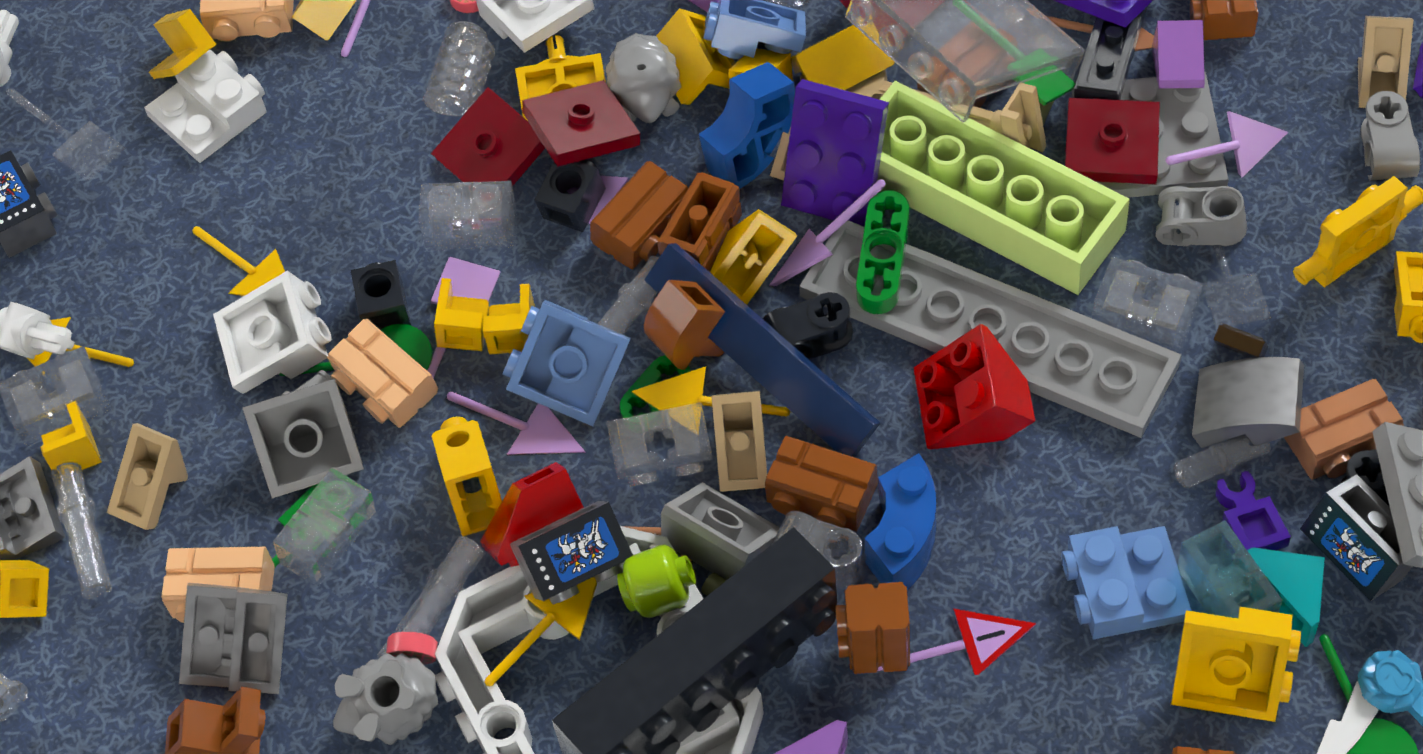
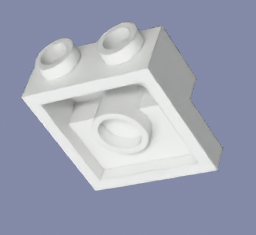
[476,0,594,53]
[144,50,267,163]
[213,270,332,394]

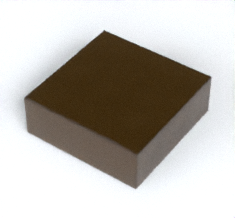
[1213,323,1268,358]

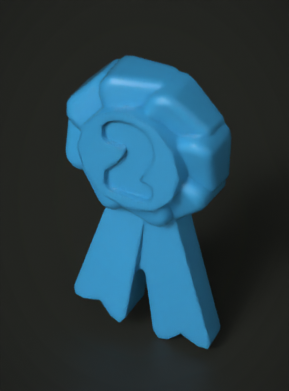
[1357,650,1423,726]

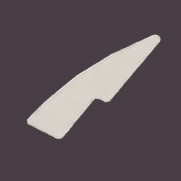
[1317,681,1379,754]

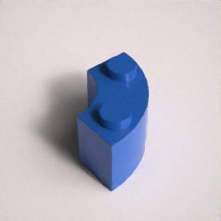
[699,62,795,189]
[865,453,936,590]

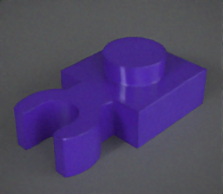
[1216,471,1291,560]

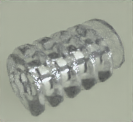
[422,21,496,117]

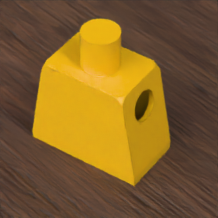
[432,417,502,537]

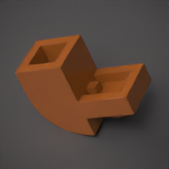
[644,280,725,370]
[165,686,266,754]

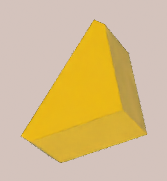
[710,209,797,305]

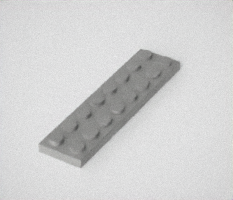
[799,221,1182,438]

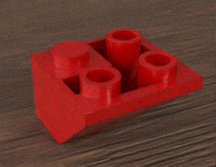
[913,324,1035,450]
[480,462,584,567]

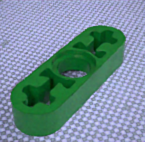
[856,190,909,314]

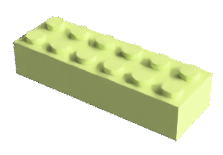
[877,81,1130,295]

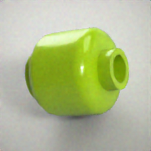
[617,545,696,618]

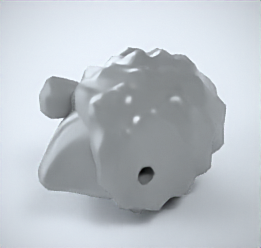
[606,33,681,123]
[333,653,438,745]

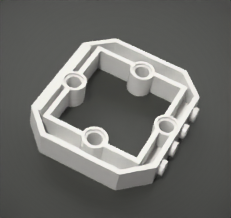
[435,526,764,754]

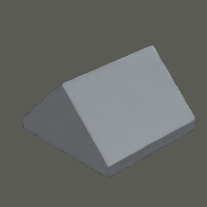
[243,378,364,498]
[661,482,784,580]

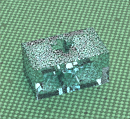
[1178,520,1282,618]

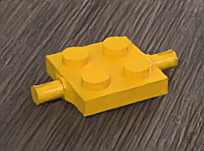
[515,35,606,121]
[1293,176,1423,287]

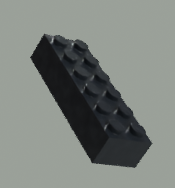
[552,527,837,754]

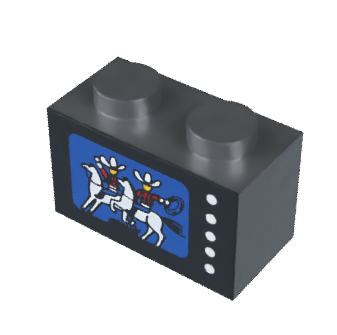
[0,150,58,258]
[1300,474,1413,601]
[510,501,633,604]

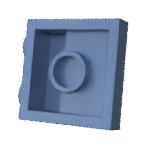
[703,0,806,59]
[502,300,631,426]
[1061,526,1191,640]

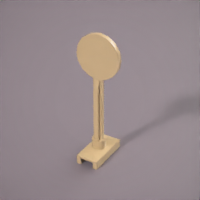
[800,69,1047,153]

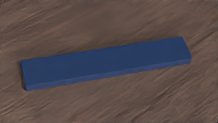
[644,243,880,457]

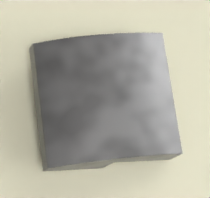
[1192,357,1304,448]
[0,456,65,560]
[179,583,287,694]

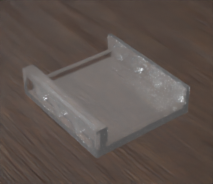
[845,0,1086,123]

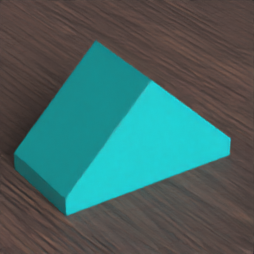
[1240,547,1325,647]

